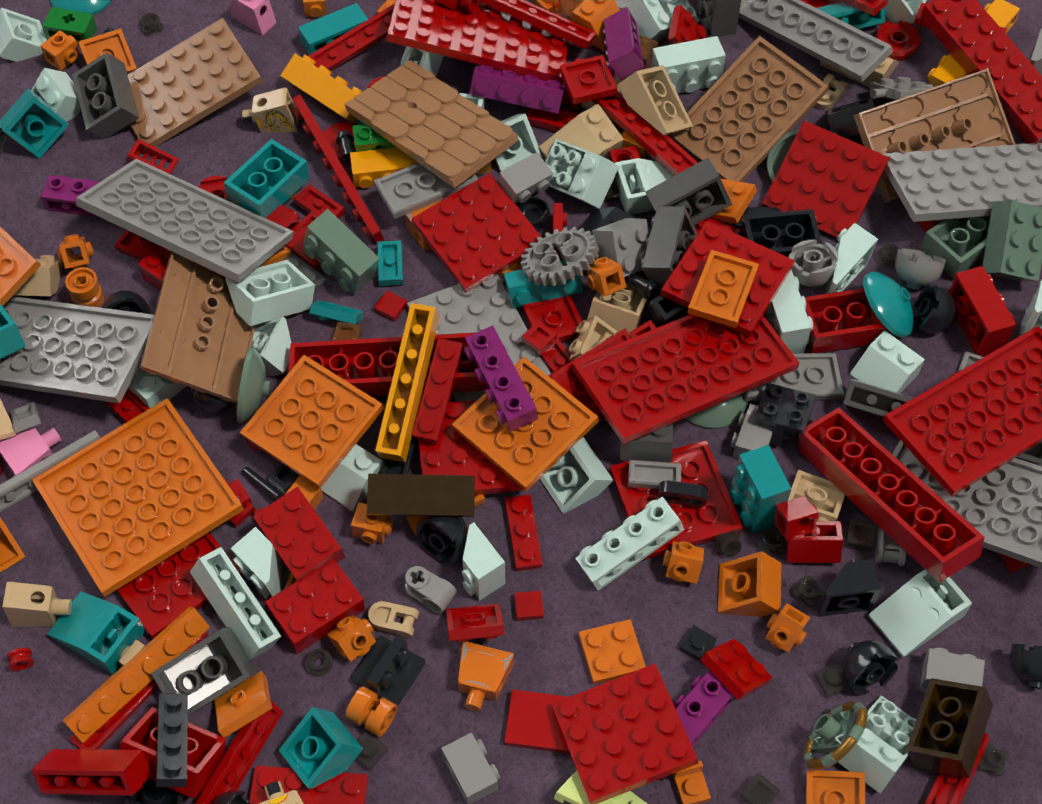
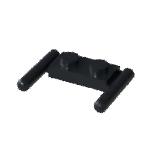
[241,464,301,501]

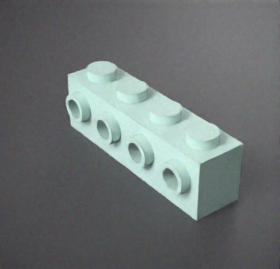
[576,497,685,591]
[190,547,281,660]

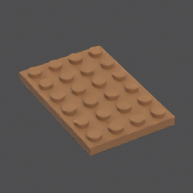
[128,18,264,147]
[668,36,829,182]

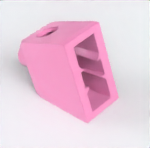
[231,0,277,36]
[0,426,62,476]

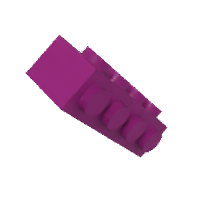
[603,7,644,80]
[470,65,564,113]
[41,175,101,218]
[464,325,538,432]
[661,670,734,781]

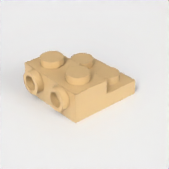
[569,315,618,361]
[788,470,845,521]

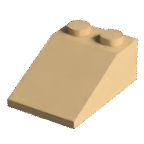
[618,65,693,135]
[539,104,624,159]
[587,275,649,338]

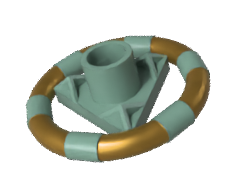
[803,701,868,770]

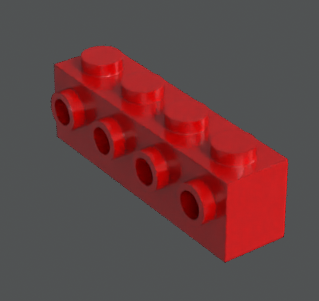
[31,749,152,796]

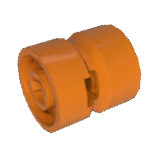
[65,267,104,307]
[345,686,398,737]

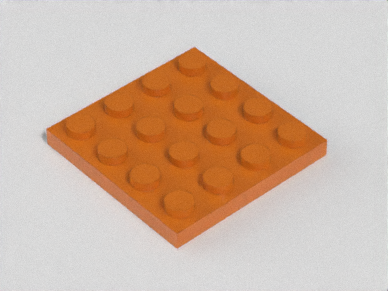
[240,355,384,489]
[452,357,599,492]

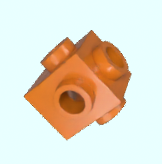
[40,31,80,71]
[57,234,94,270]
[586,257,626,297]
[351,502,393,544]
[662,541,704,584]
[765,603,810,653]
[327,615,376,662]

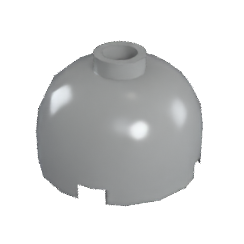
[789,240,838,287]
[895,248,946,290]

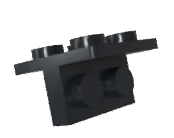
[754,383,816,446]
[352,635,426,706]

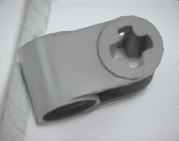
[875,527,906,567]
[405,566,457,614]

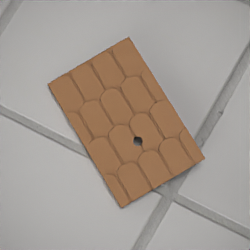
[345,60,519,188]
[853,68,1015,203]
[140,251,256,404]

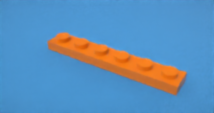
[62,606,210,743]

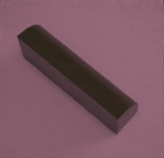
[367,474,475,517]

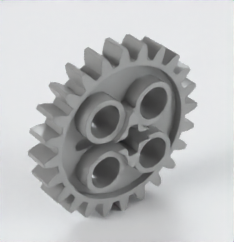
[520,227,599,287]

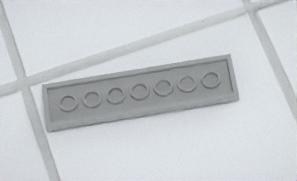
[739,0,893,82]

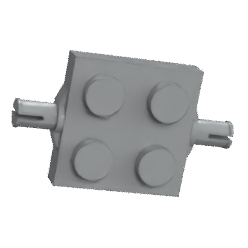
[869,77,933,100]

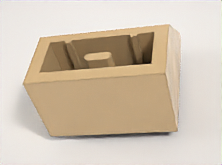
[14,255,63,296]

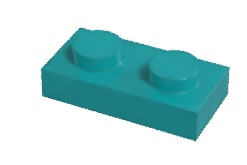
[377,240,403,286]
[309,300,364,326]

